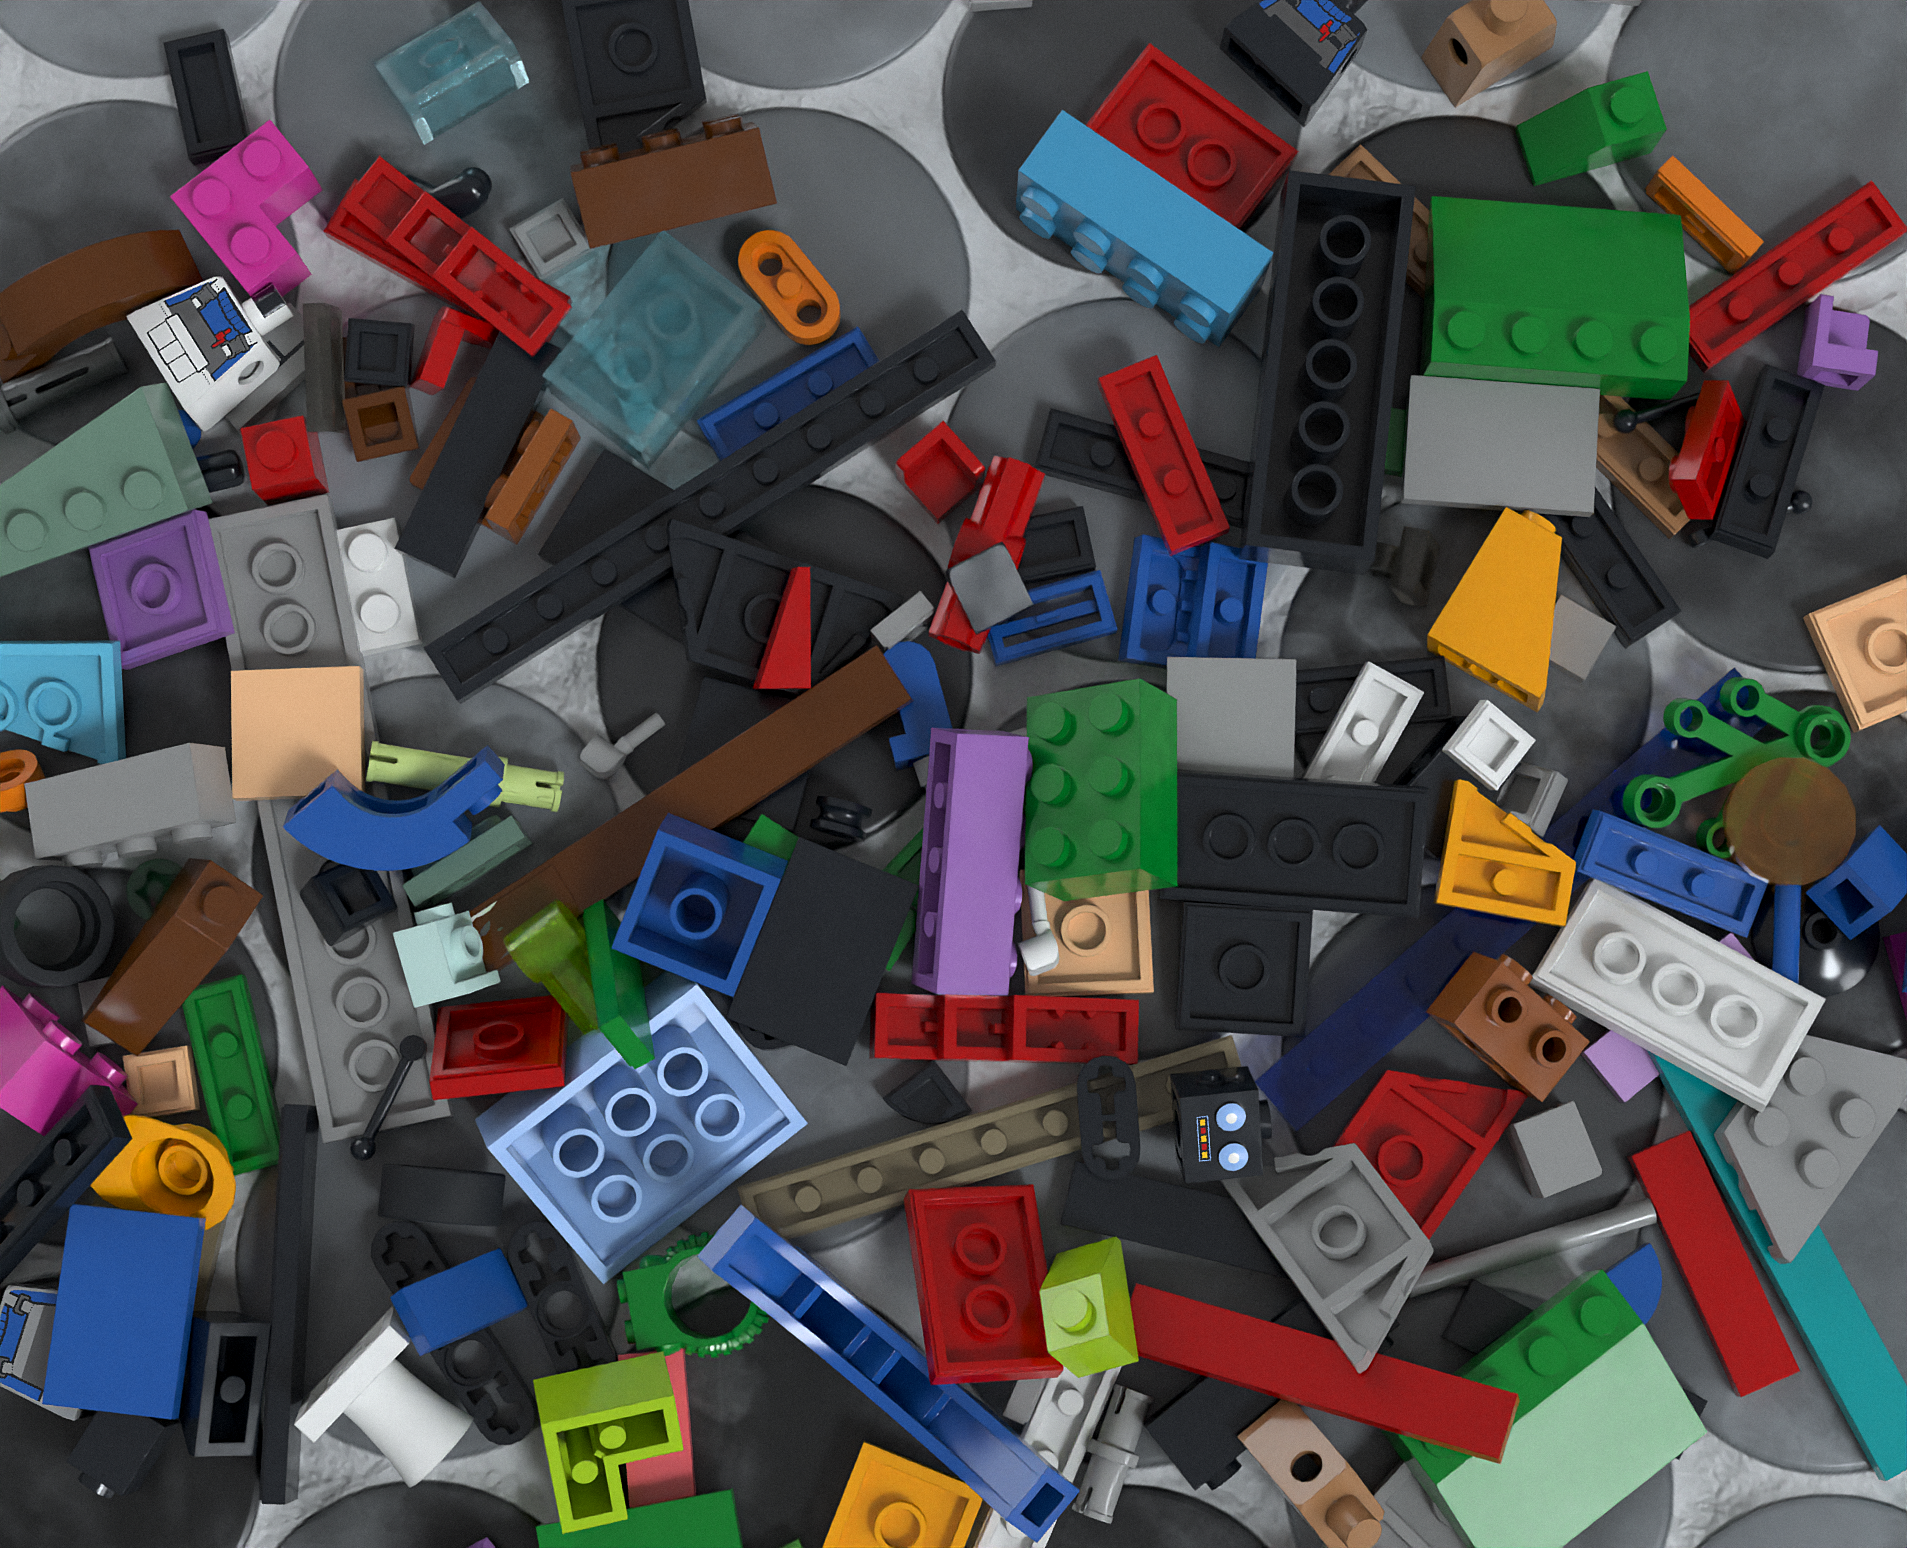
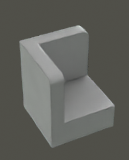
[1505,1101,1602,1198]

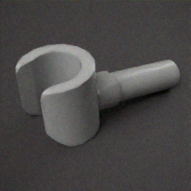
[580,713,665,780]

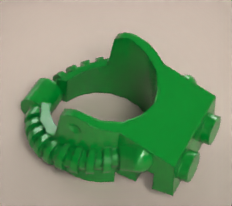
[617,1231,770,1358]

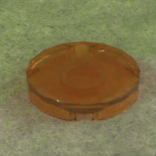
[1723,758,1856,886]

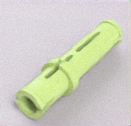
[366,741,564,812]

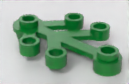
[1623,677,1851,858]

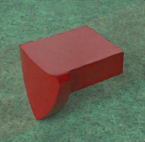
[410,306,500,396]

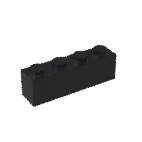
[1143,1294,1400,1491]

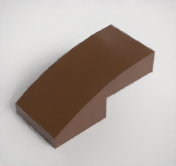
[331,337,420,462]

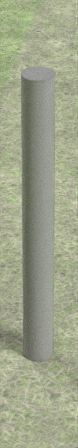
[1409,1198,1657,1298]

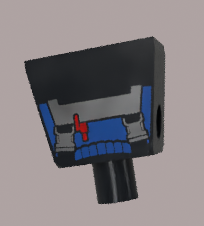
[1220,0,1368,127]

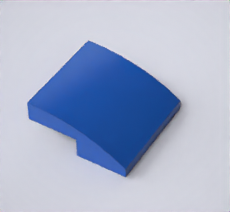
[1118,534,1268,669]

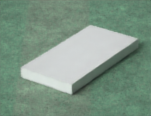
[1529,878,1826,1113]

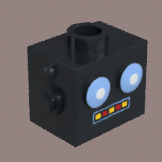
[1170,1066,1272,1184]

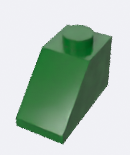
[1515,71,1667,187]

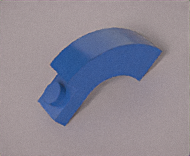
[282,745,505,871]

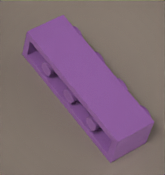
[911,728,1033,995]

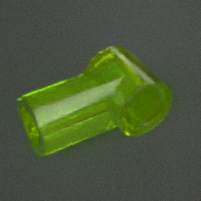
[503,899,599,1035]

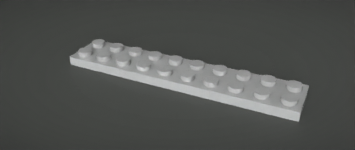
[208,494,454,1144]

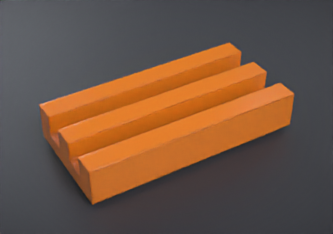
[1645,156,1764,274]

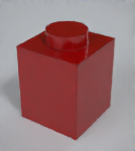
[240,415,329,506]

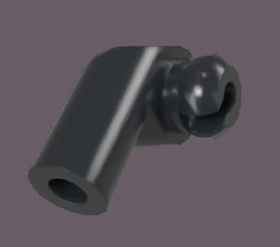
[406,167,492,219]

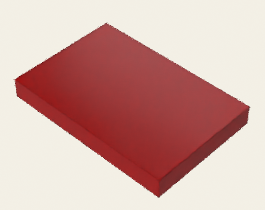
[1086,43,1299,230]
[904,1184,1064,1385]

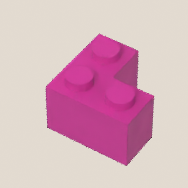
[170,120,323,297]
[0,985,138,1136]

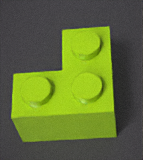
[533,1351,684,1534]

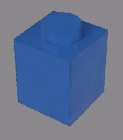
[1805,825,1907,940]

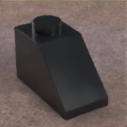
[179,1311,271,1457]

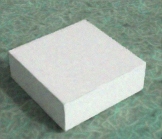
[1442,700,1536,791]

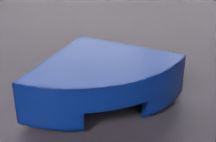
[1604,1243,1662,1325]

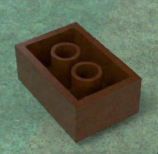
[570,114,777,249]

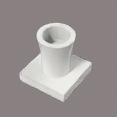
[294,1305,474,1488]

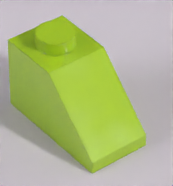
[1039,1236,1139,1378]

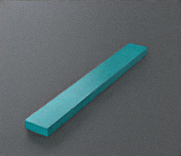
[1647,1050,1907,1481]

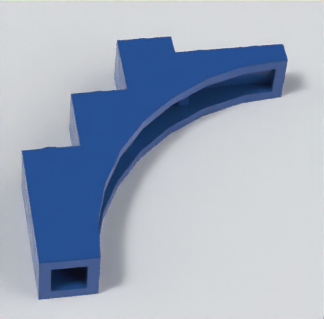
[697,1204,1080,1543]

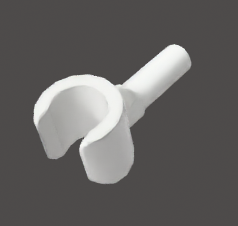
[1018,885,1060,976]

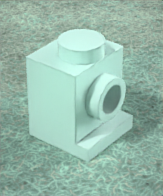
[393,902,501,1008]

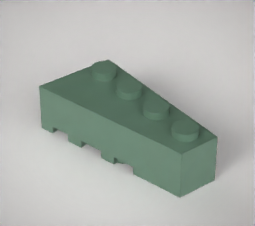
[0,382,213,578]

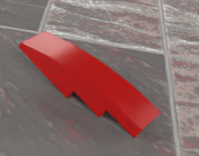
[341,156,572,357]
[869,993,1139,1065]

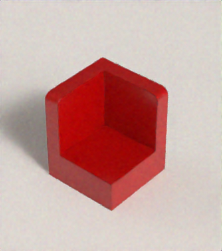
[895,421,985,524]

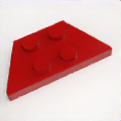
[1331,1070,1528,1240]

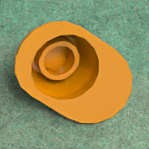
[90,1114,236,1230]

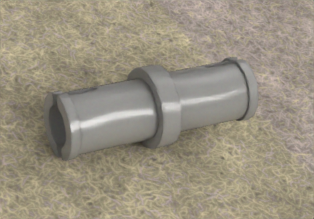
[1072,1384,1154,1524]

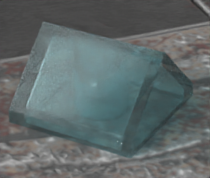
[374,1,529,144]

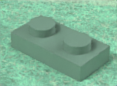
[402,815,533,910]

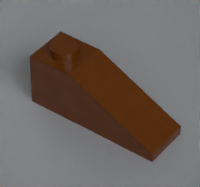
[81,858,263,1056]

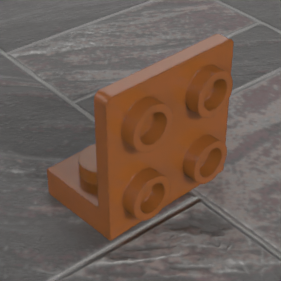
[410,377,581,545]

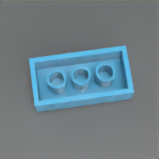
[1016,110,1273,348]

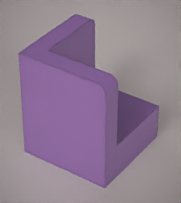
[1797,294,1878,391]

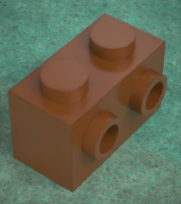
[1426,952,1590,1102]

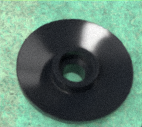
[1751,870,1880,997]

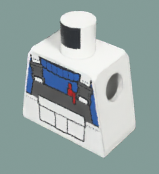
[126,277,294,432]

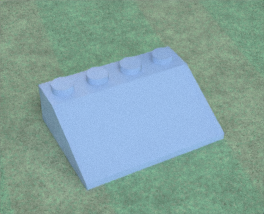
[475,971,808,1284]

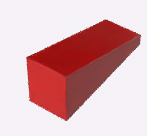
[753,567,811,689]

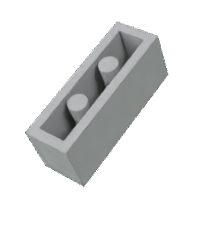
[24,743,236,870]

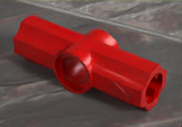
[928,456,1045,654]

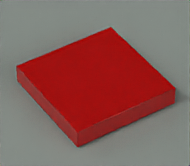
[429,994,569,1100]

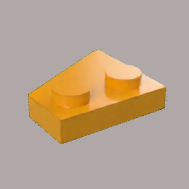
[1433,780,1576,927]

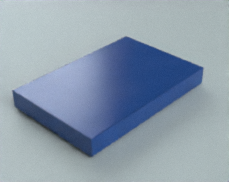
[42,1204,206,1419]

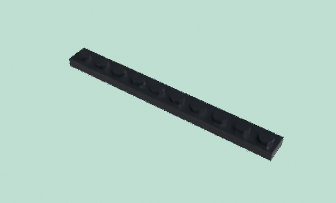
[423,310,996,704]

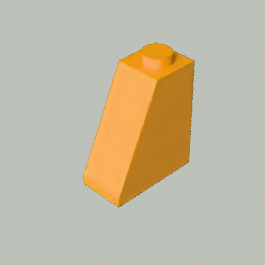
[1427,507,1562,713]

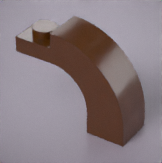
[0,229,203,384]

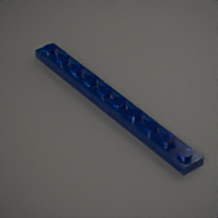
[1254,667,1767,1132]

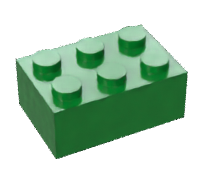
[1025,678,1177,901]

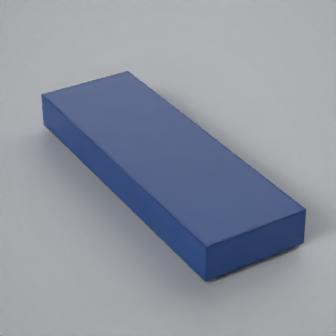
[696,326,879,461]
[1573,809,1770,938]

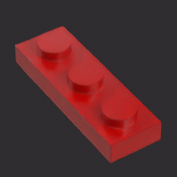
[1097,355,1230,556]

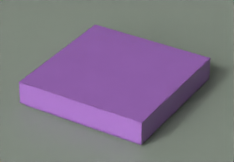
[88,510,235,670]

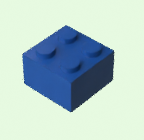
[611,813,788,997]

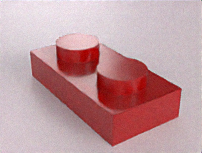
[1669,380,1745,520]

